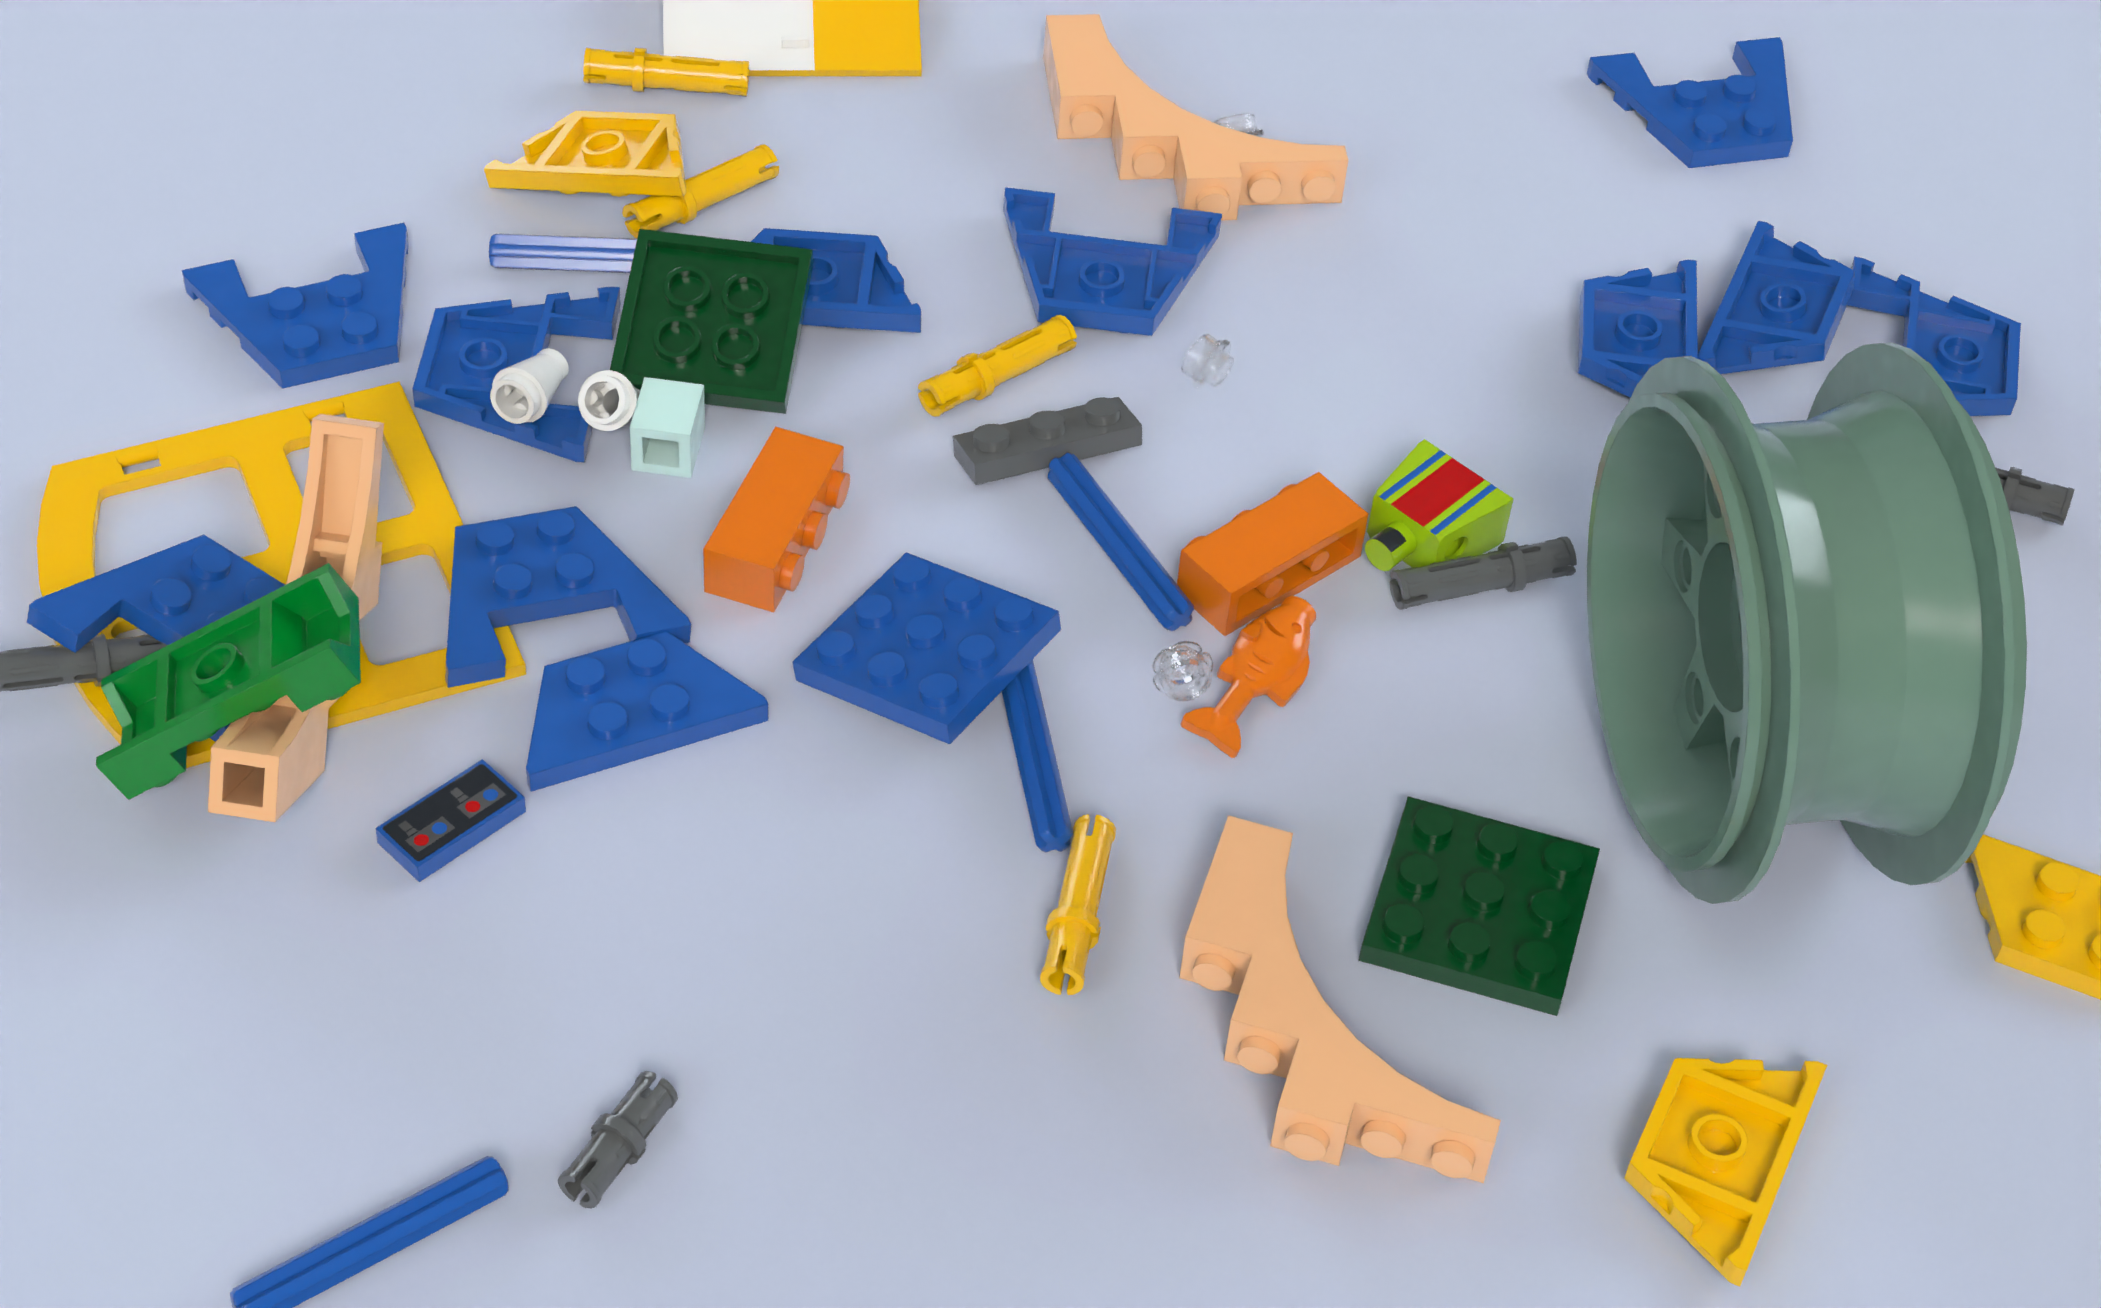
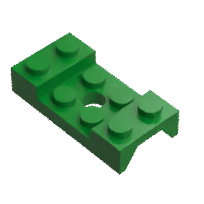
[96,563,361,800]

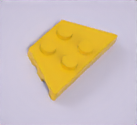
[484,111,687,197]
[1965,834,2101,1000]
[1624,1058,1827,1287]

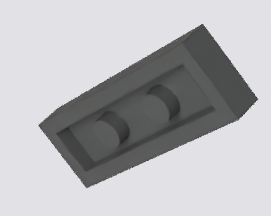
[953,397,1142,485]

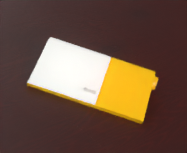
[663,0,922,76]

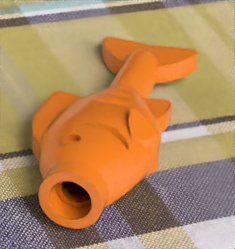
[1180,596,1316,758]

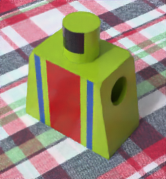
[1365,439,1514,571]

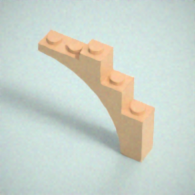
[1043,14,1348,220]
[208,414,384,822]
[1179,815,1501,1183]

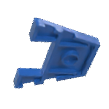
[1587,37,1793,168]
[1003,187,1222,336]
[182,223,409,389]
[1847,256,2021,416]
[412,286,621,463]
[445,506,691,688]
[27,534,285,742]

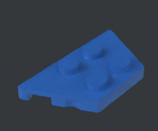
[1698,221,1855,374]
[751,228,921,333]
[1578,259,1698,398]
[526,631,768,792]

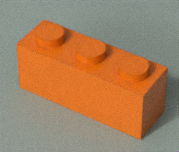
[703,426,850,613]
[1177,472,1369,636]

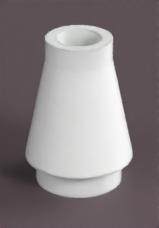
[490,348,569,424]
[578,370,640,431]

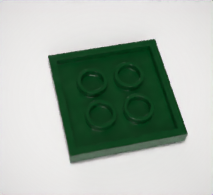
[610,229,814,414]
[1358,796,1600,1016]

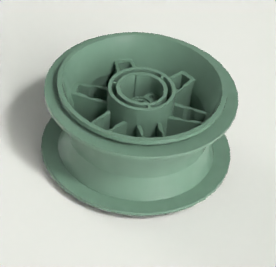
[1587,342,2027,904]

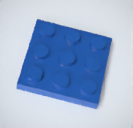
[792,552,1061,744]

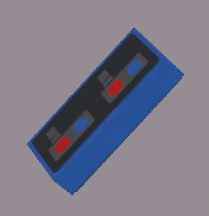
[375,759,526,882]

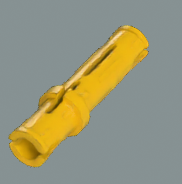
[583,47,749,97]
[622,144,779,238]
[918,315,1077,417]
[1040,814,1116,995]

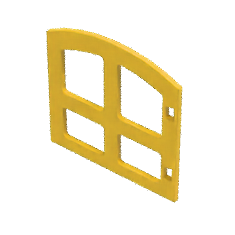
[37,381,526,768]

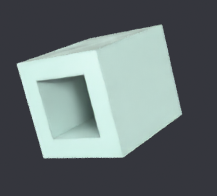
[630,377,705,478]

